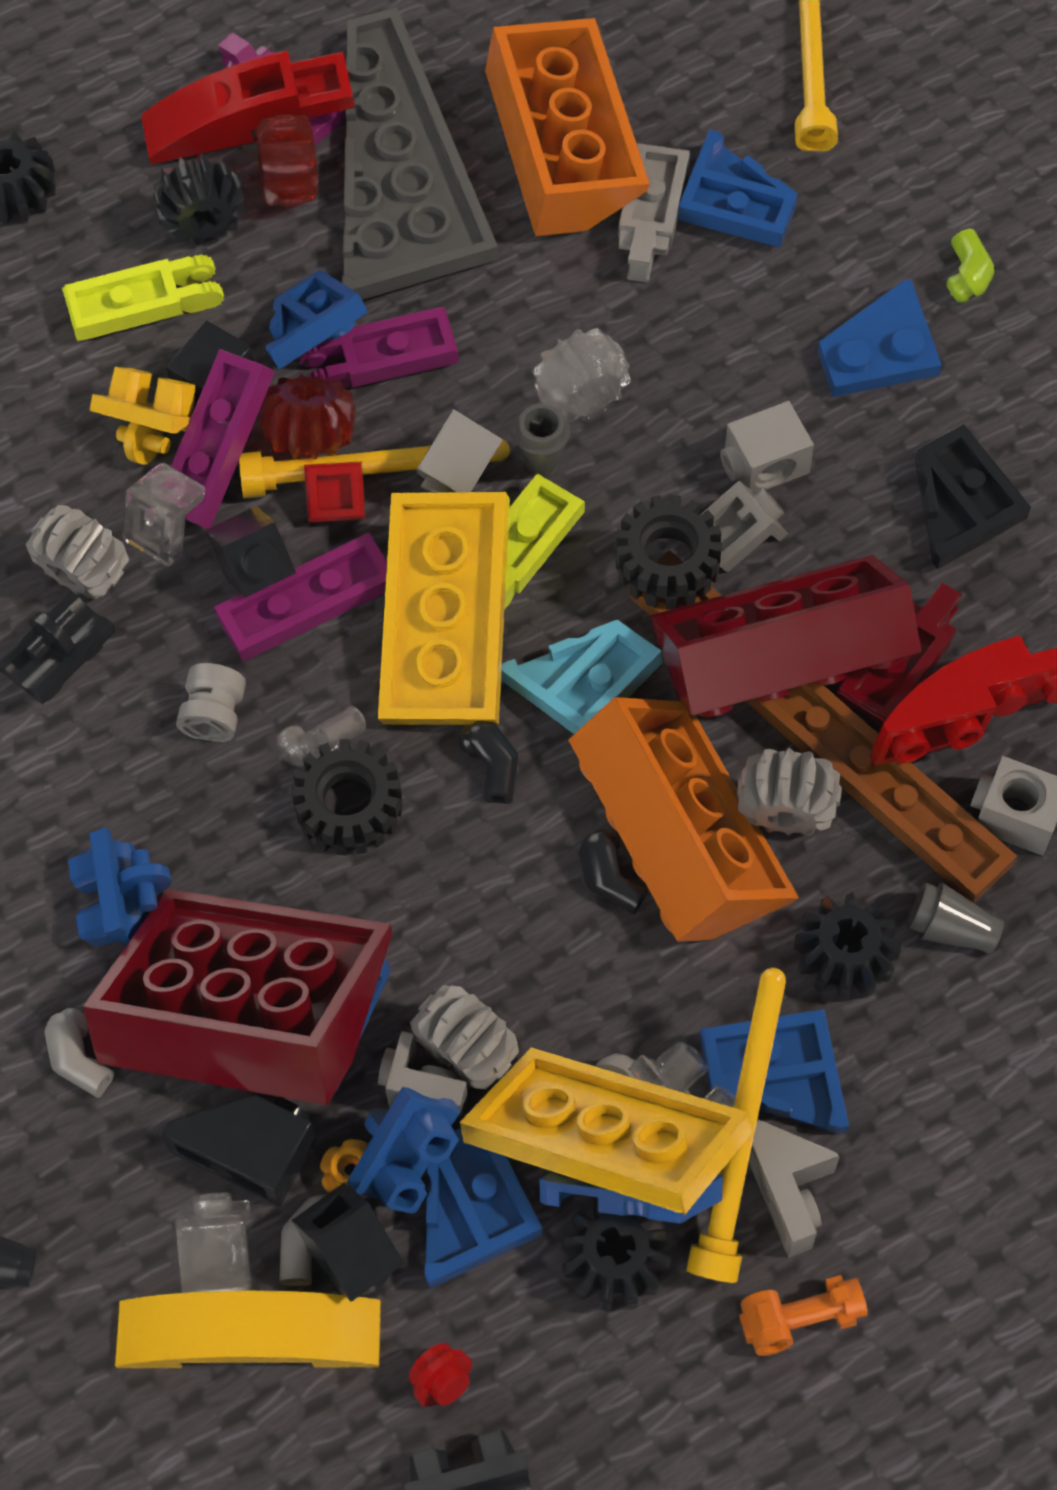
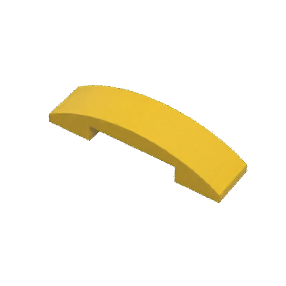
[115,1291,381,1368]

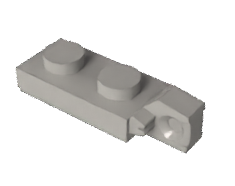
[618,143,690,283]

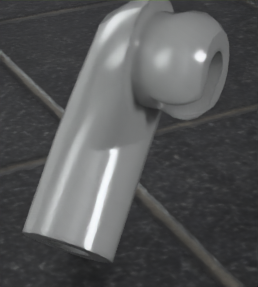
[44,1008,115,1098]
[279,1194,327,1285]

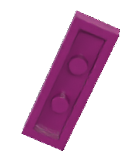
[154,349,275,529]
[214,533,387,663]

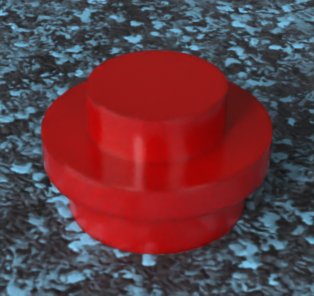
[408,1343,472,1407]

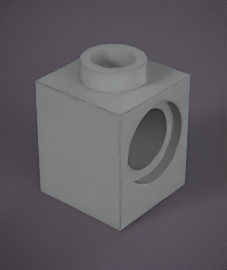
[720,401,814,493]
[416,409,503,493]
[970,756,1057,856]

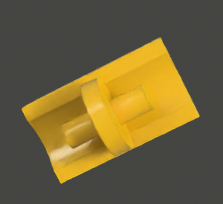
[89,366,195,465]

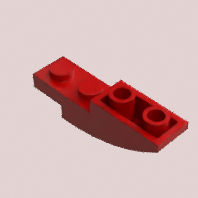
[141,50,355,164]
[869,635,1057,766]

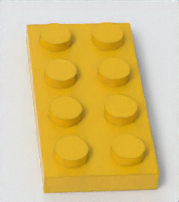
[378,492,510,725]
[460,1048,752,1215]

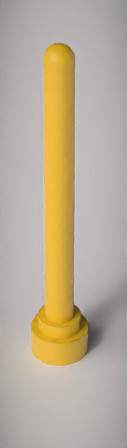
[795,0,838,151]
[239,440,510,499]
[686,968,786,1283]

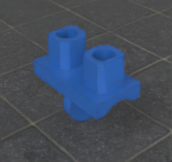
[68,827,171,947]
[347,1086,461,1214]

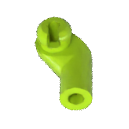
[946,228,994,303]

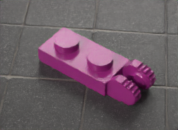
[298,307,459,397]

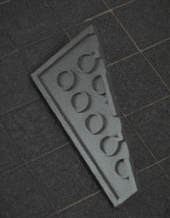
[342,7,499,300]

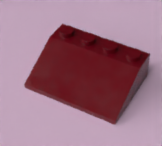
[83,889,392,1105]

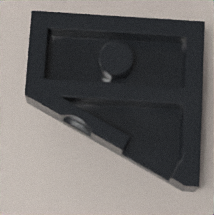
[915,424,1031,569]

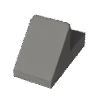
[749,1119,839,1258]

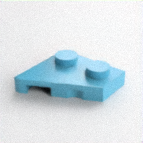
[501,620,663,734]

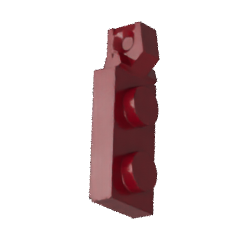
[836,582,962,729]

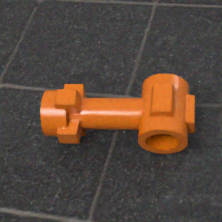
[739,1275,868,1356]

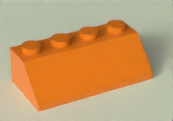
[485,18,650,236]
[568,697,799,942]

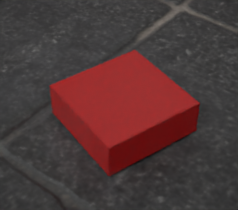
[304,461,366,522]

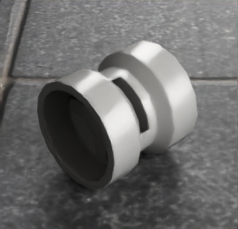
[176,663,246,742]

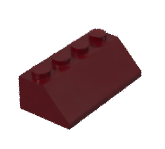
[650,554,922,717]

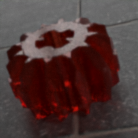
[256,113,319,207]
[260,373,355,460]

